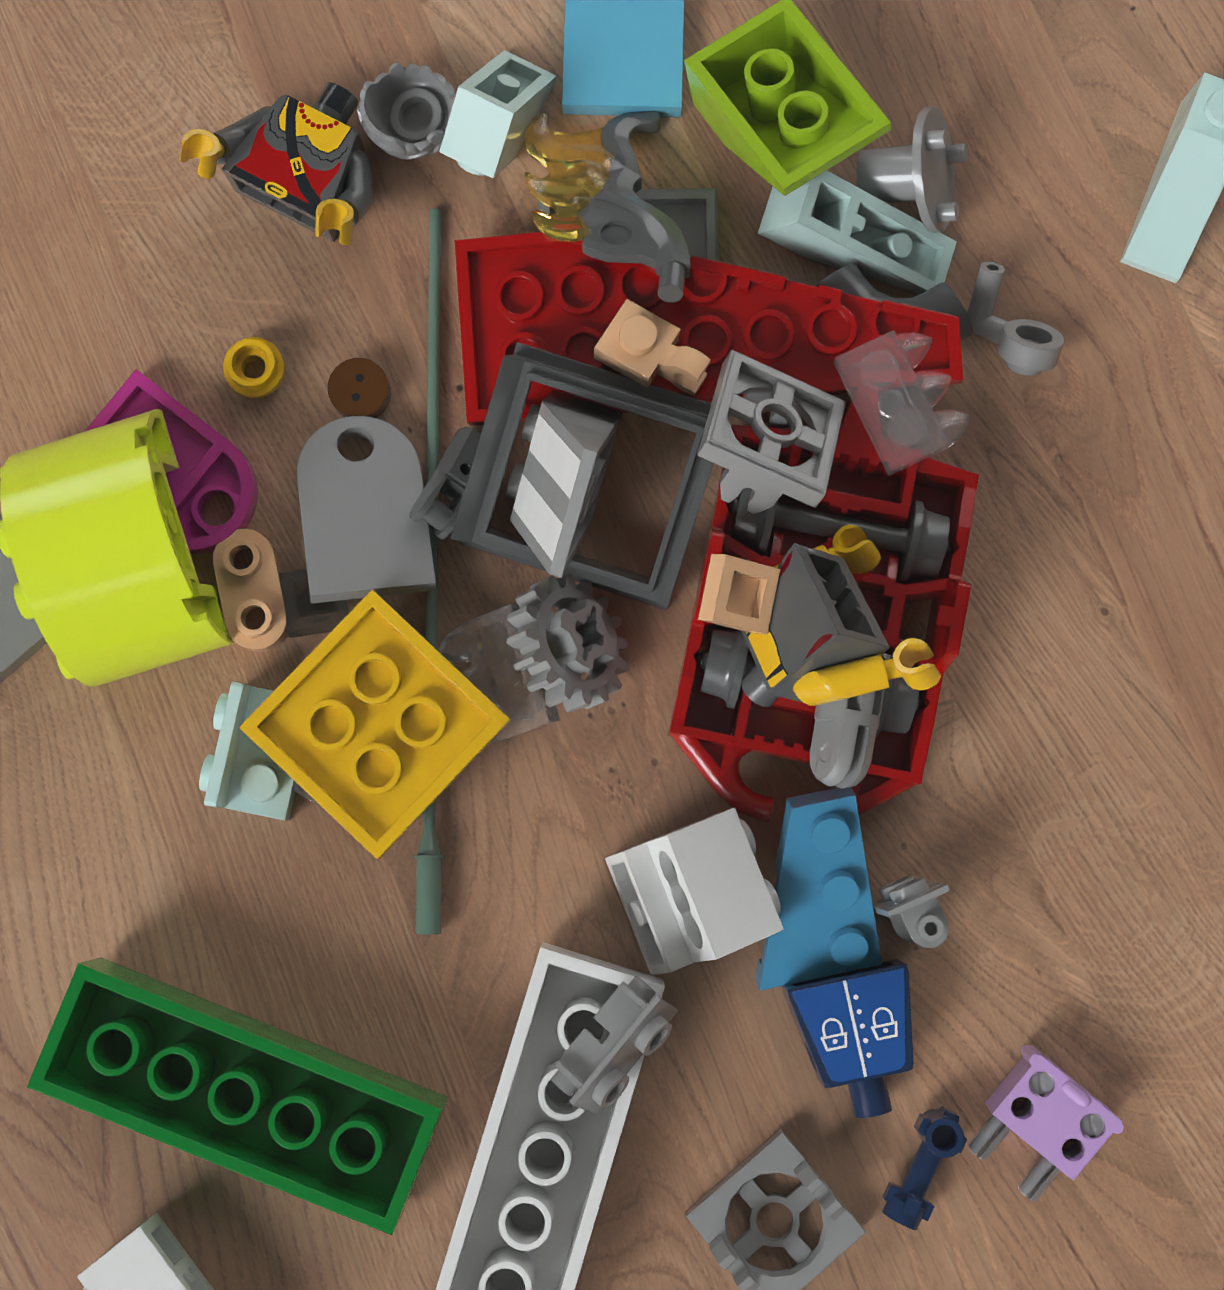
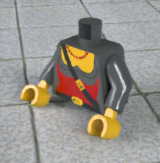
[179,82,374,246]

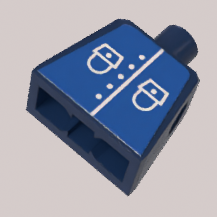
[782,959,914,1118]

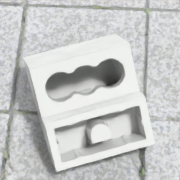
[605,807,784,975]

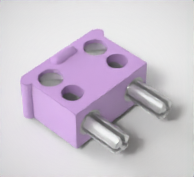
[968,1045,1124,1202]

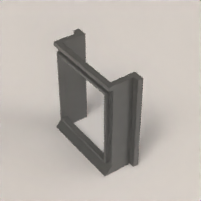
[450,342,730,610]

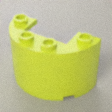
[0,409,234,687]

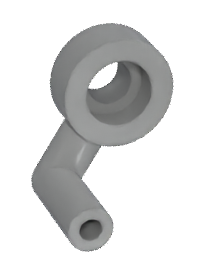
[967,262,1064,376]

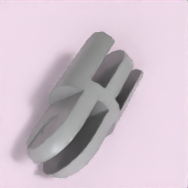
[810,653,890,789]

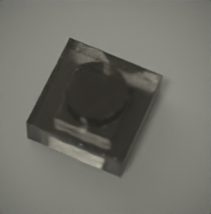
[279,568,349,638]

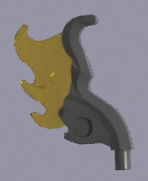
[524,111,691,302]

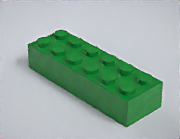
[27,957,449,1235]

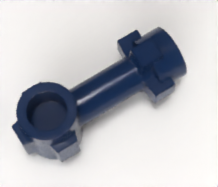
[882,1106,967,1230]

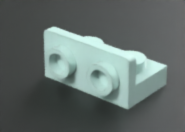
[199,681,297,821]

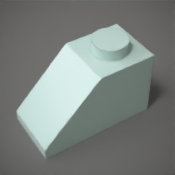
[439,50,557,178]

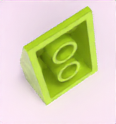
[684,0,891,196]

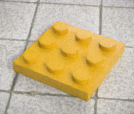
[239,589,511,860]

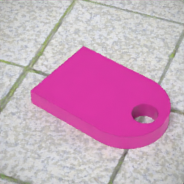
[84,369,258,554]

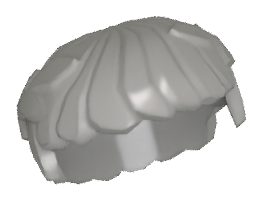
[357,61,456,160]

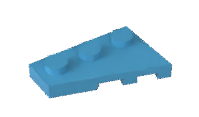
[755,787,882,991]

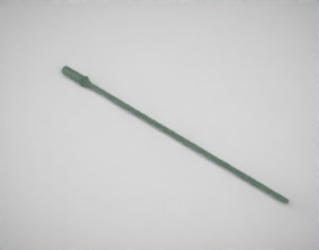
[413,208,445,935]

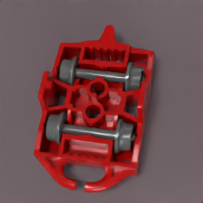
[667,387,979,822]

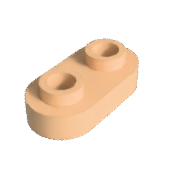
[213,529,291,652]

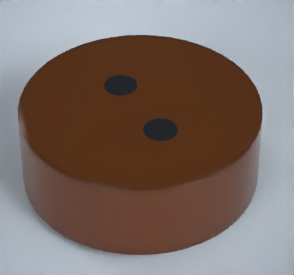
[328,358,391,418]

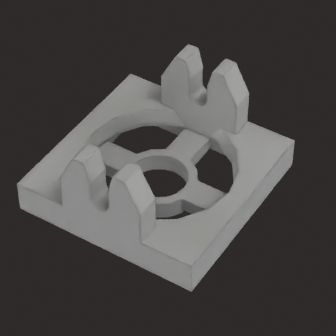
[697,350,845,514]
[685,1129,866,1290]

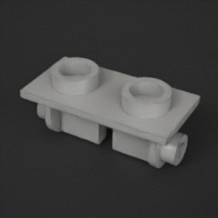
[873,875,950,948]
[551,976,679,1113]

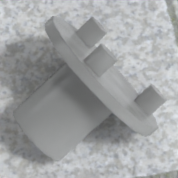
[856,106,969,232]

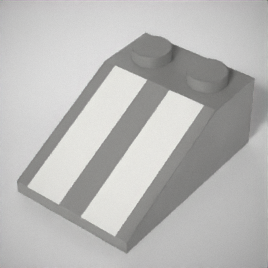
[506,390,623,578]

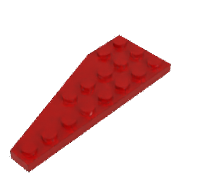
[454,228,964,426]

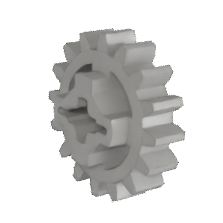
[507,574,629,712]

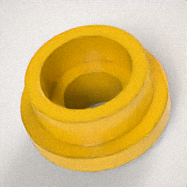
[223,337,285,398]

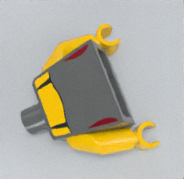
[741,525,941,707]

